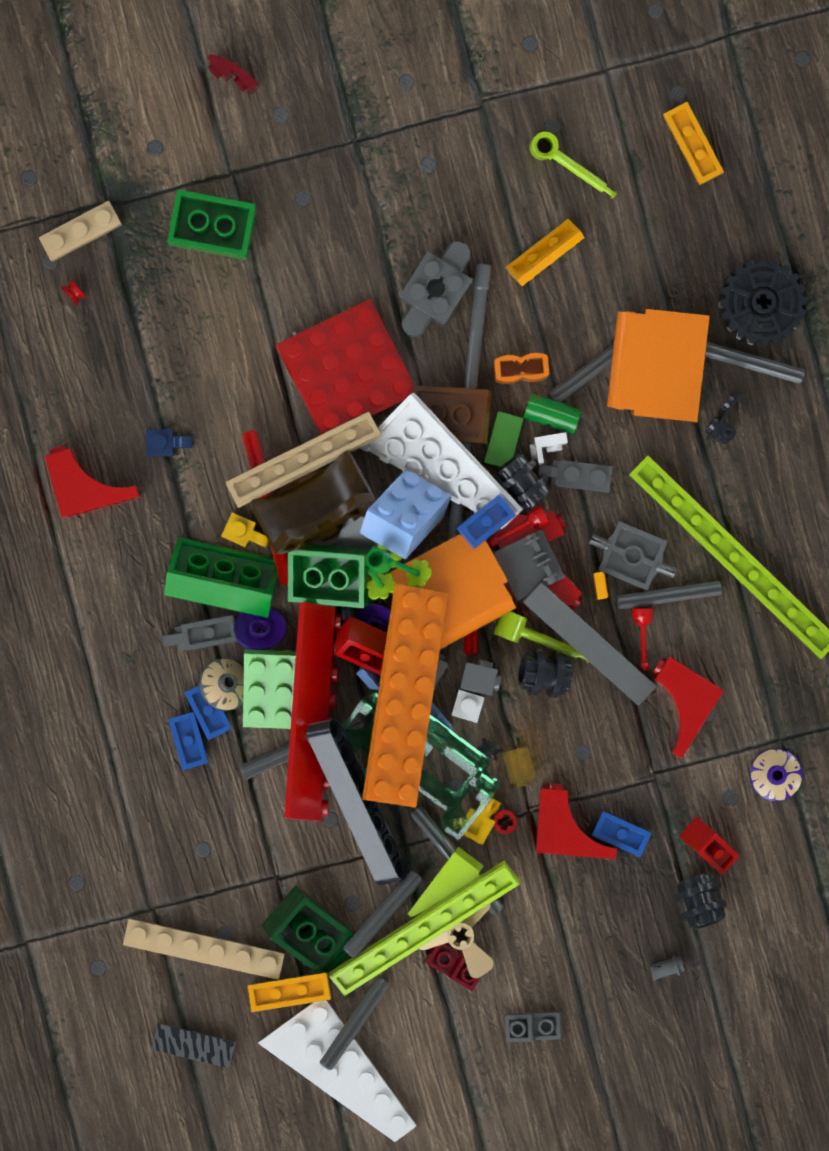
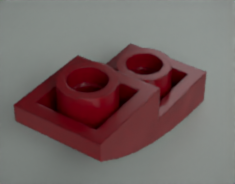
[207,54,259,95]
[424,943,481,991]

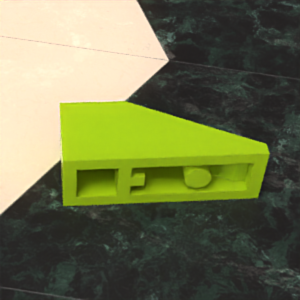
[408,847,484,917]

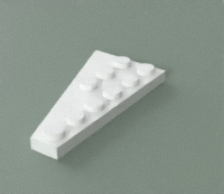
[258,1000,416,1142]

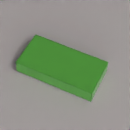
[484,411,524,467]

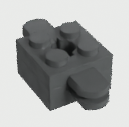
[399,242,473,337]

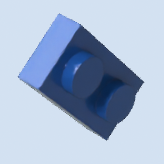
[457,494,516,550]
[185,686,232,740]
[168,712,209,770]
[591,811,651,857]

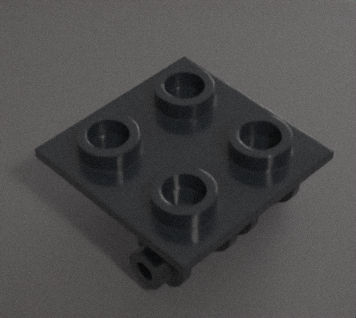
[704,392,742,444]

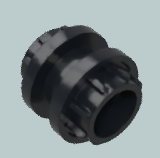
[495,454,549,511]
[518,649,573,698]
[675,873,728,929]

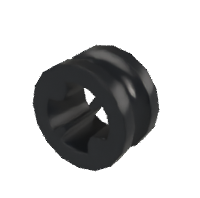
[476,738,503,761]

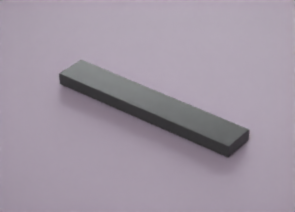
[522,581,657,706]

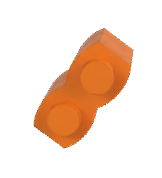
[494,353,549,384]

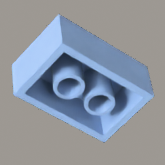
[360,469,451,559]

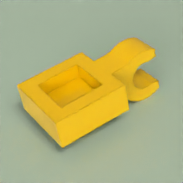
[221,513,269,548]
[458,795,501,845]

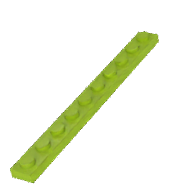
[629,456,829,659]

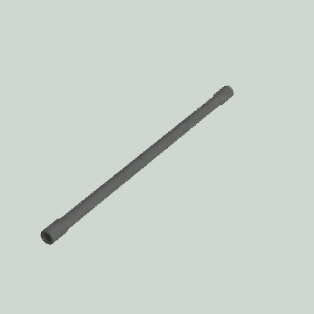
[447,264,492,541]

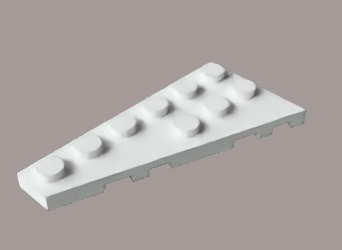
[361,393,523,529]

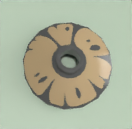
[199,658,244,711]

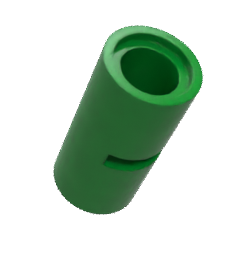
[523,393,582,435]

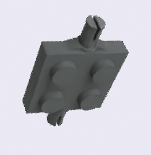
[589,521,677,590]

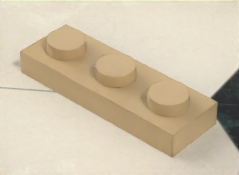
[38,201,122,262]

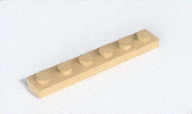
[225,412,381,508]
[123,918,285,980]

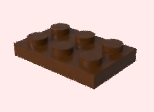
[412,385,492,444]

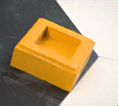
[592,572,608,600]

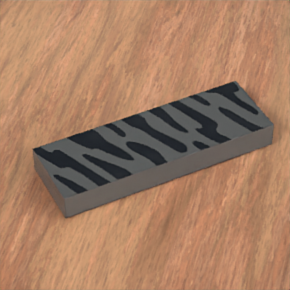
[151,1023,236,1068]

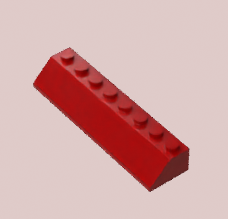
[284,602,343,822]

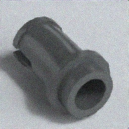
[650,955,685,981]

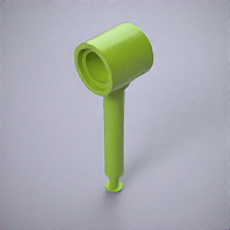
[529,132,617,199]
[493,612,589,663]

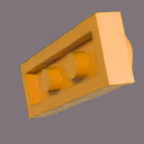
[663,102,724,186]
[506,219,585,286]
[248,973,332,1012]

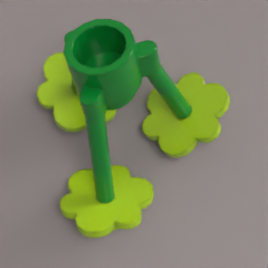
[366,544,432,599]

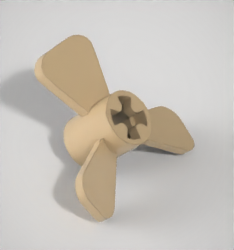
[419,903,493,978]

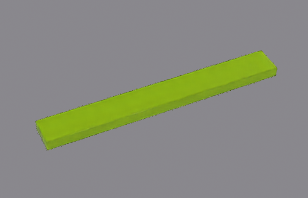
[329,860,520,996]

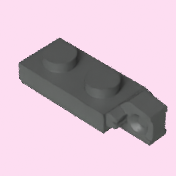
[537,460,612,493]
[162,615,238,651]

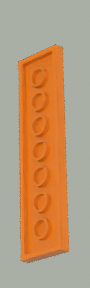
[362,584,448,808]

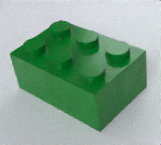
[167,189,257,261]
[288,544,374,608]

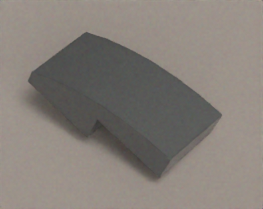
[505,1011,563,1042]

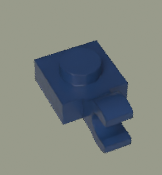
[146,429,193,457]

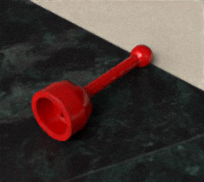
[488,505,550,547]
[632,607,653,672]

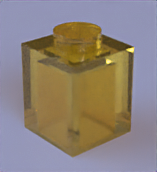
[502,746,536,788]

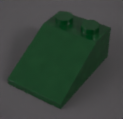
[261,885,355,978]

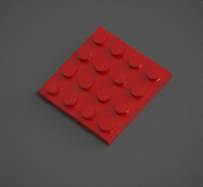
[276,299,415,435]

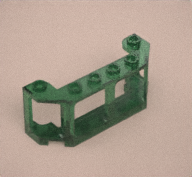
[342,689,500,840]

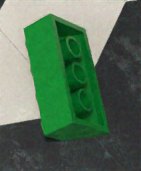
[164,537,278,618]

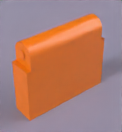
[607,308,710,422]
[387,534,516,649]

